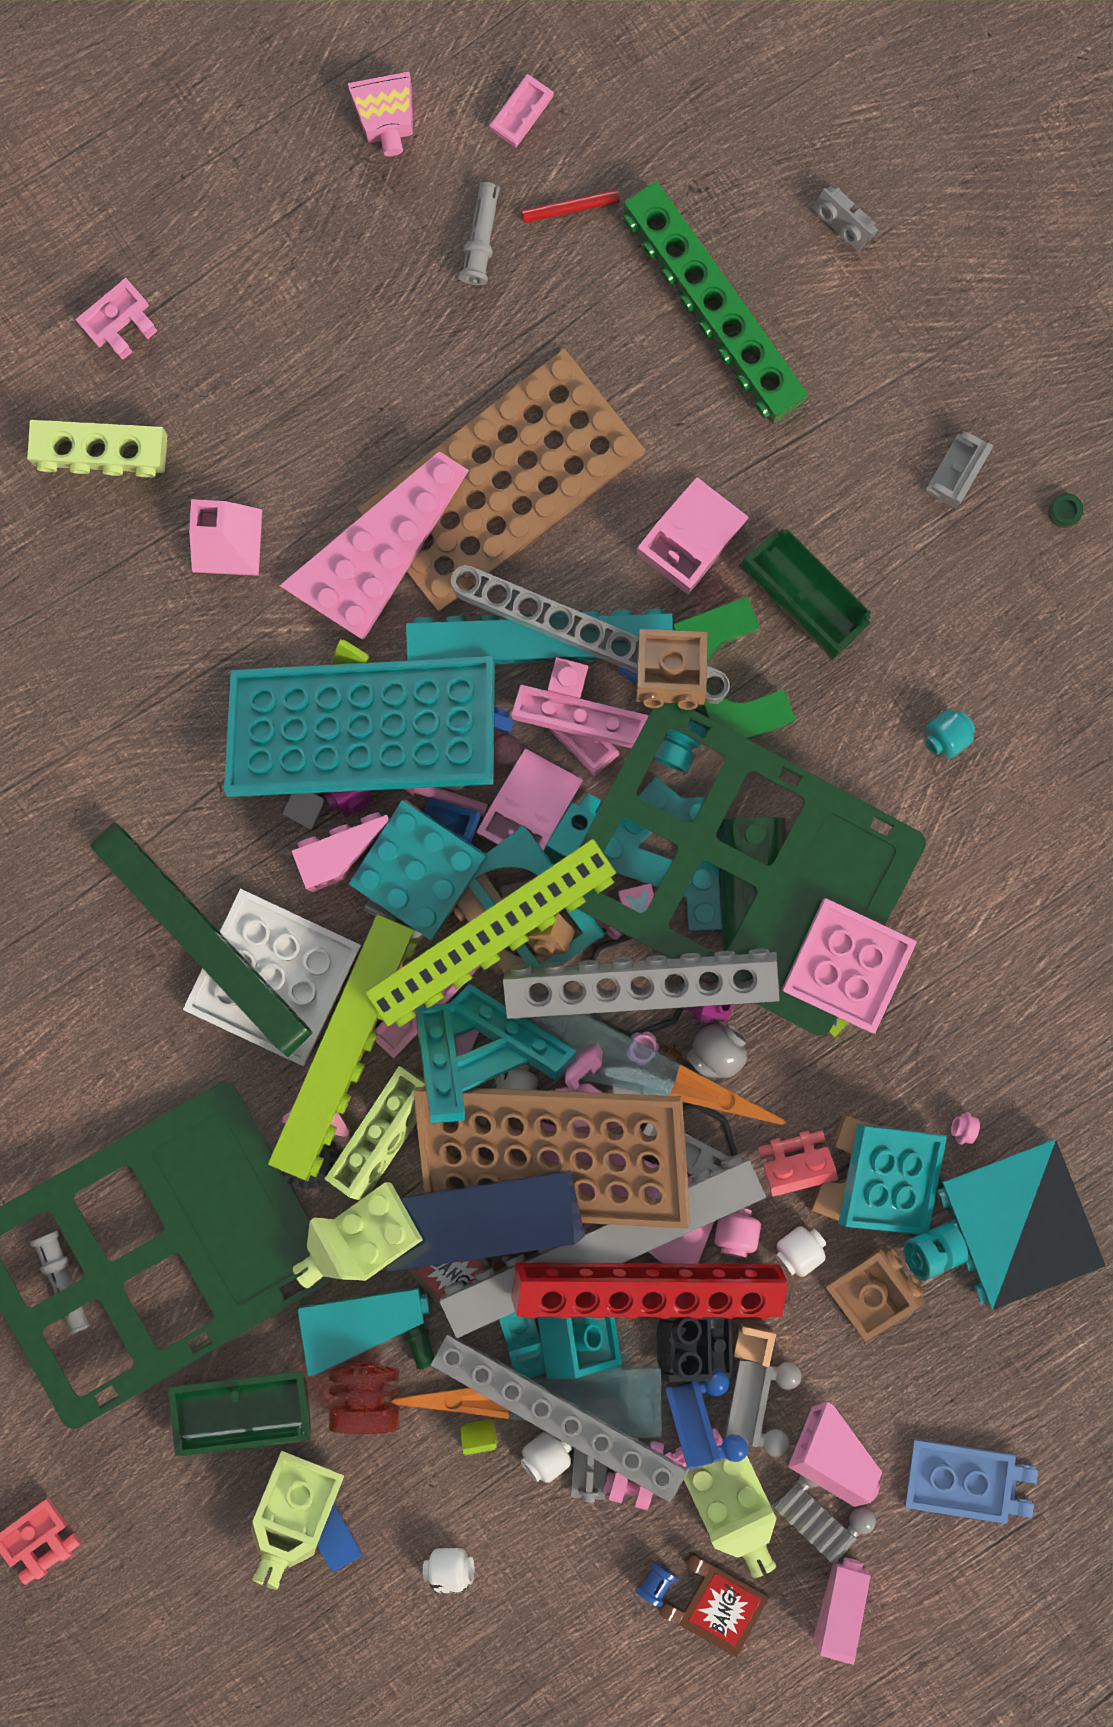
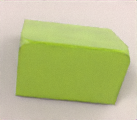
[332,639,371,665]
[461,1419,497,1455]

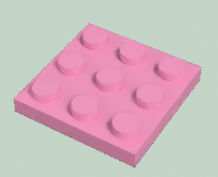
[781,898,917,1034]

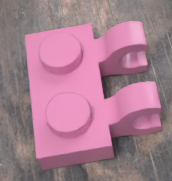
[76,278,157,360]

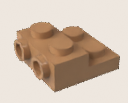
[636,629,707,710]
[826,1244,924,1342]

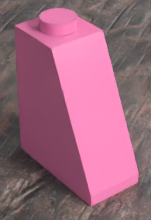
[788,1402,882,1507]
[813,1558,871,1665]

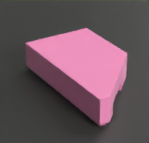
[565,1042,603,1092]

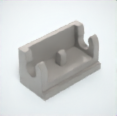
[925,431,993,509]

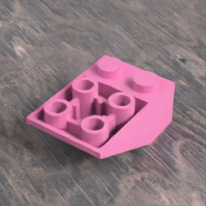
[636,477,749,595]
[476,748,583,851]
[292,812,390,892]

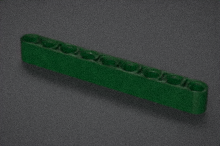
[90,822,313,1057]

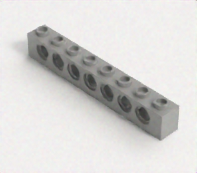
[503,948,779,1019]
[431,1335,689,1502]

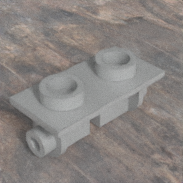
[812,185,879,253]
[571,1448,607,1503]

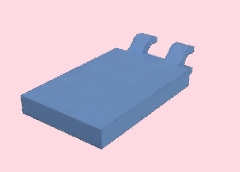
[905,1438,1038,1524]

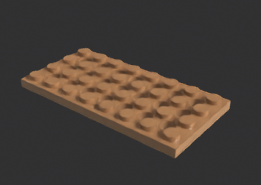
[358,348,646,614]
[414,1086,691,1229]

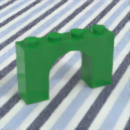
[673,596,796,740]

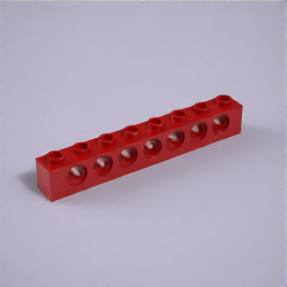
[511,1262,788,1319]

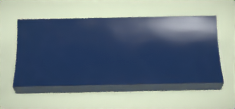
[387,1170,585,1272]

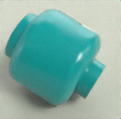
[924,709,975,759]

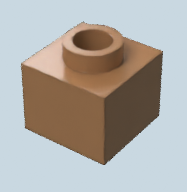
[526,913,575,957]

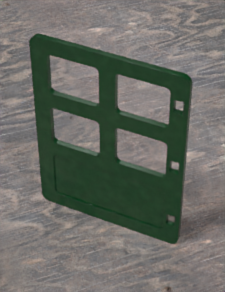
[576,703,926,1036]
[0,1082,334,1429]

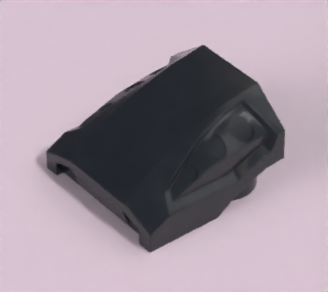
[657,1317,736,1382]

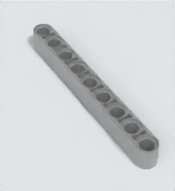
[451,565,730,704]

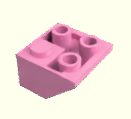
[189,499,263,576]

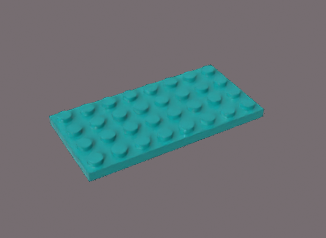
[224,656,495,797]

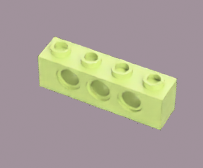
[27,420,167,478]
[325,1066,425,1200]

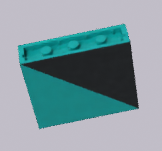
[937,1138,1106,1310]

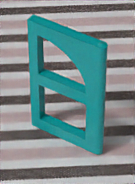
[469,826,605,968]

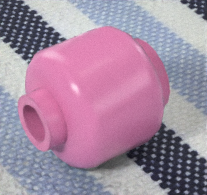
[714,1208,761,1258]

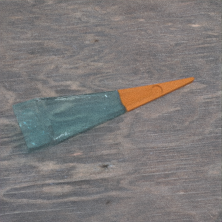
[528,1014,786,1125]
[391,1366,662,1438]

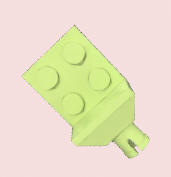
[293,1182,423,1288]
[251,1451,344,1590]
[684,1456,776,1578]

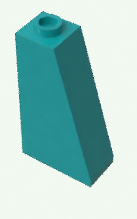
[298,1286,430,1376]

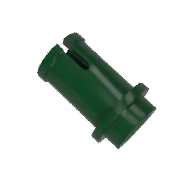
[403,1324,435,1370]

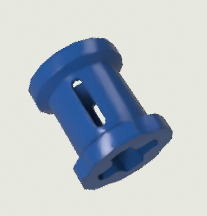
[635,1561,678,1607]

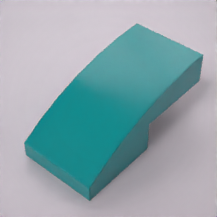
[499,1312,546,1378]

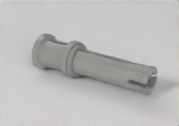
[458,182,500,285]
[29,1230,90,1334]

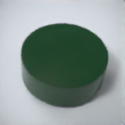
[1048,493,1083,528]

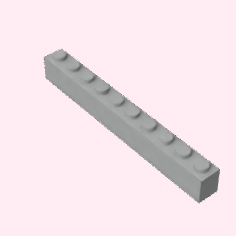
[440,1154,766,1338]

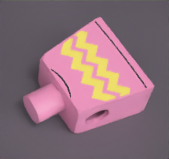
[348,72,413,156]

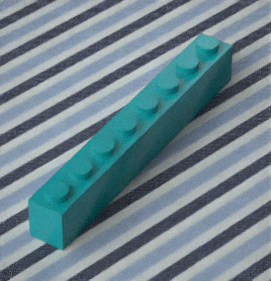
[406,609,673,664]

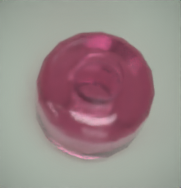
[494,734,522,768]

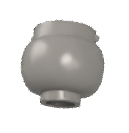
[687,1023,748,1084]

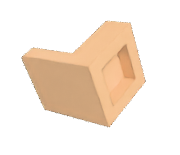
[733,1322,776,1367]

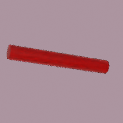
[521,189,620,223]

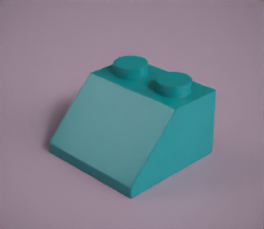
[538,1317,622,1379]

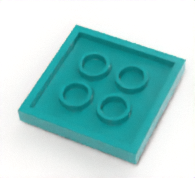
[349,800,488,940]
[838,1124,947,1234]

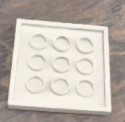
[183,889,362,1067]

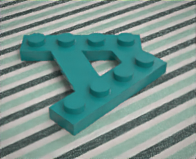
[604,776,722,931]
[415,984,577,1123]

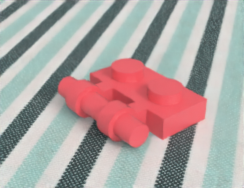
[758,1130,838,1197]
[0,1497,81,1585]

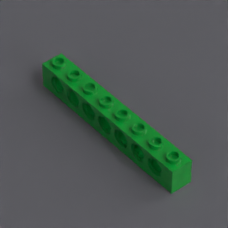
[622,180,808,424]

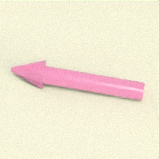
[404,787,488,817]

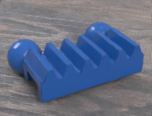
[665,1369,748,1470]

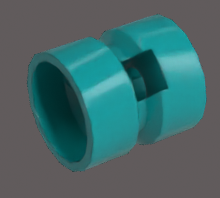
[653,720,707,773]
[904,1223,968,1281]

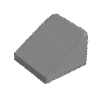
[283,793,327,830]

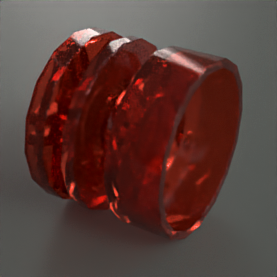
[329,1363,400,1435]

